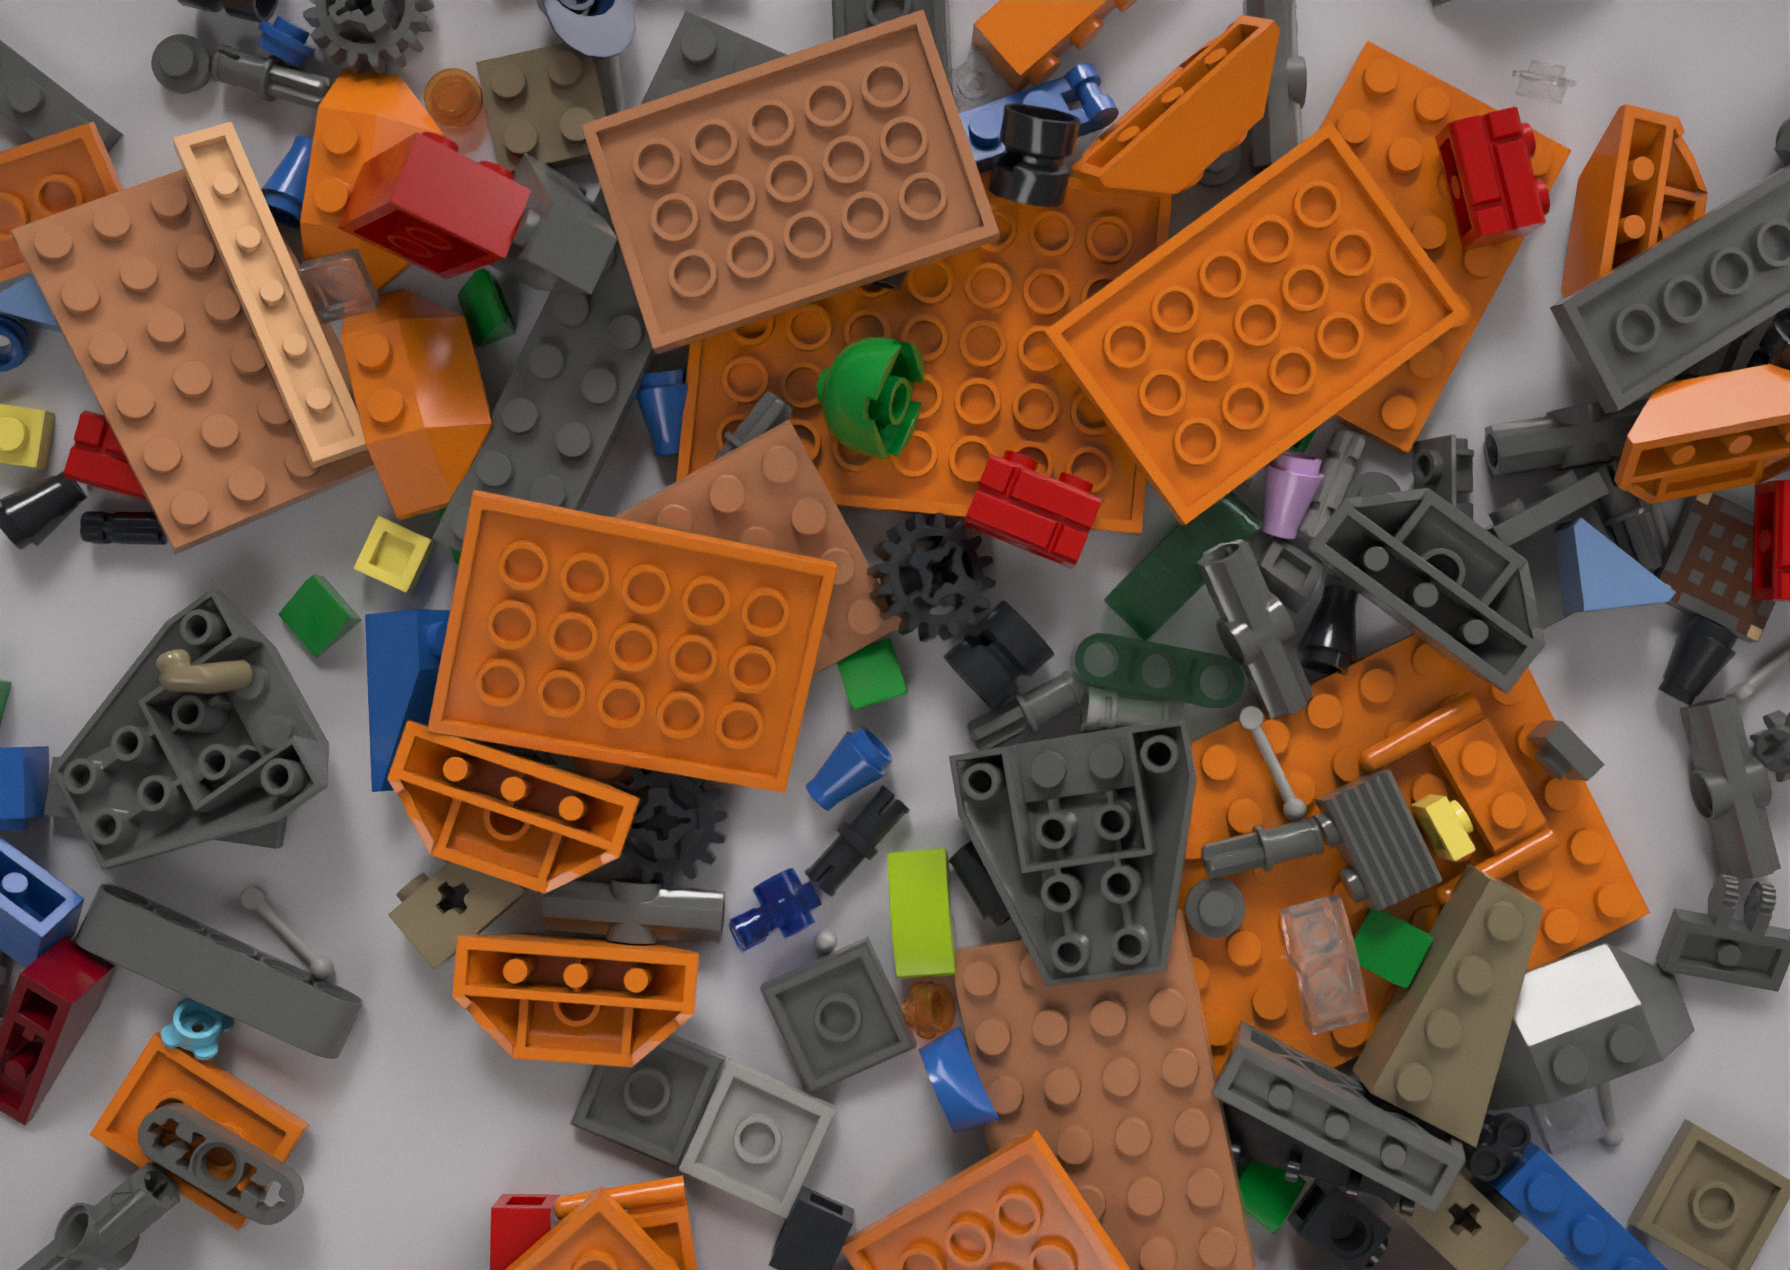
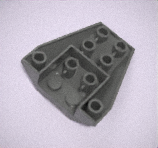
[51,588,329,870]
[949,718,1197,986]

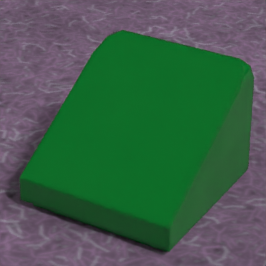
[458,268,517,346]
[278,574,362,658]
[837,638,908,711]
[1343,908,1433,990]
[1237,1159,1306,1235]

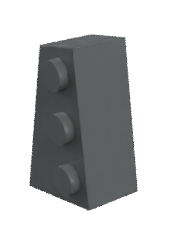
[488,153,617,294]

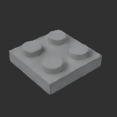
[679,1057,836,1220]

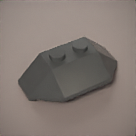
[1307,488,1545,693]
[1487,942,1695,1111]

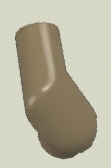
[156,649,253,694]

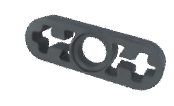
[138,1103,304,1225]

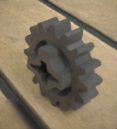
[303,0,434,75]

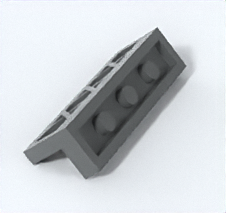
[1211,1020,1466,1213]

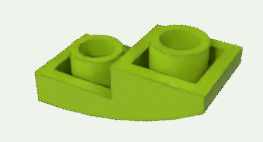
[887,848,957,979]

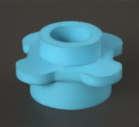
[161,998,234,1060]

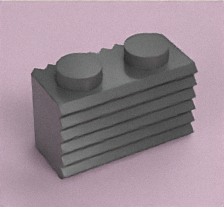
[1313,769,1443,911]

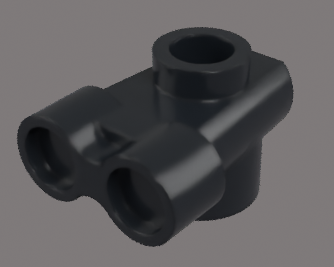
[1461,1112,1531,1181]

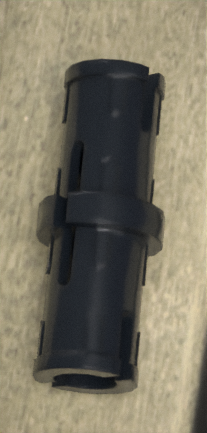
[804,785,910,897]

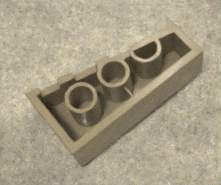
[1352,863,1544,1147]

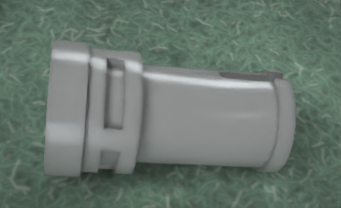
[1080,686,1169,733]

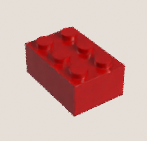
[338,131,531,280]

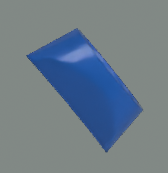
[918,1026,1000,1133]

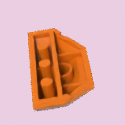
[1070,15,1280,194]
[300,68,445,302]
[1561,104,1708,299]
[340,289,493,520]
[1614,364,1790,504]
[387,720,640,894]
[452,933,700,1067]

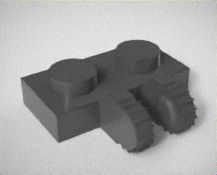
[1656,874,1790,992]

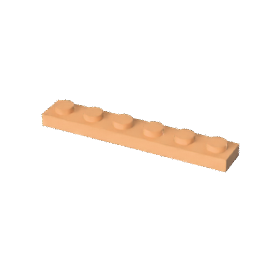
[173,122,368,469]

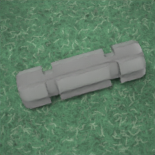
[1297,429,1365,540]

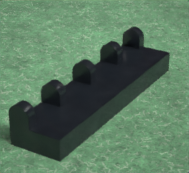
[1222,1100,1416,1217]

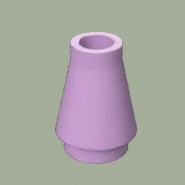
[1261,449,1324,539]

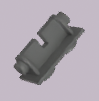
[1412,434,1474,520]

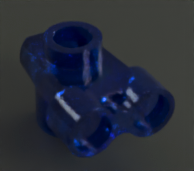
[728,867,822,953]

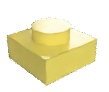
[0,404,55,470]
[353,516,436,594]
[1410,794,1476,861]

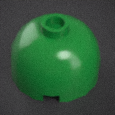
[816,337,924,459]

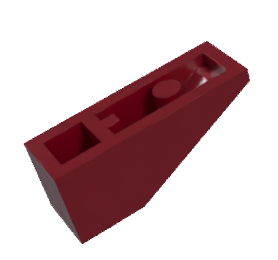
[0,936,115,1126]

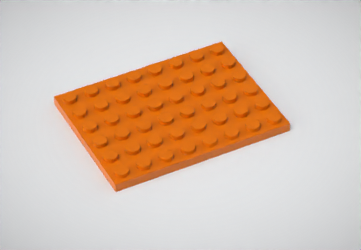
[676,170,1172,535]
[1177,633,1650,1077]

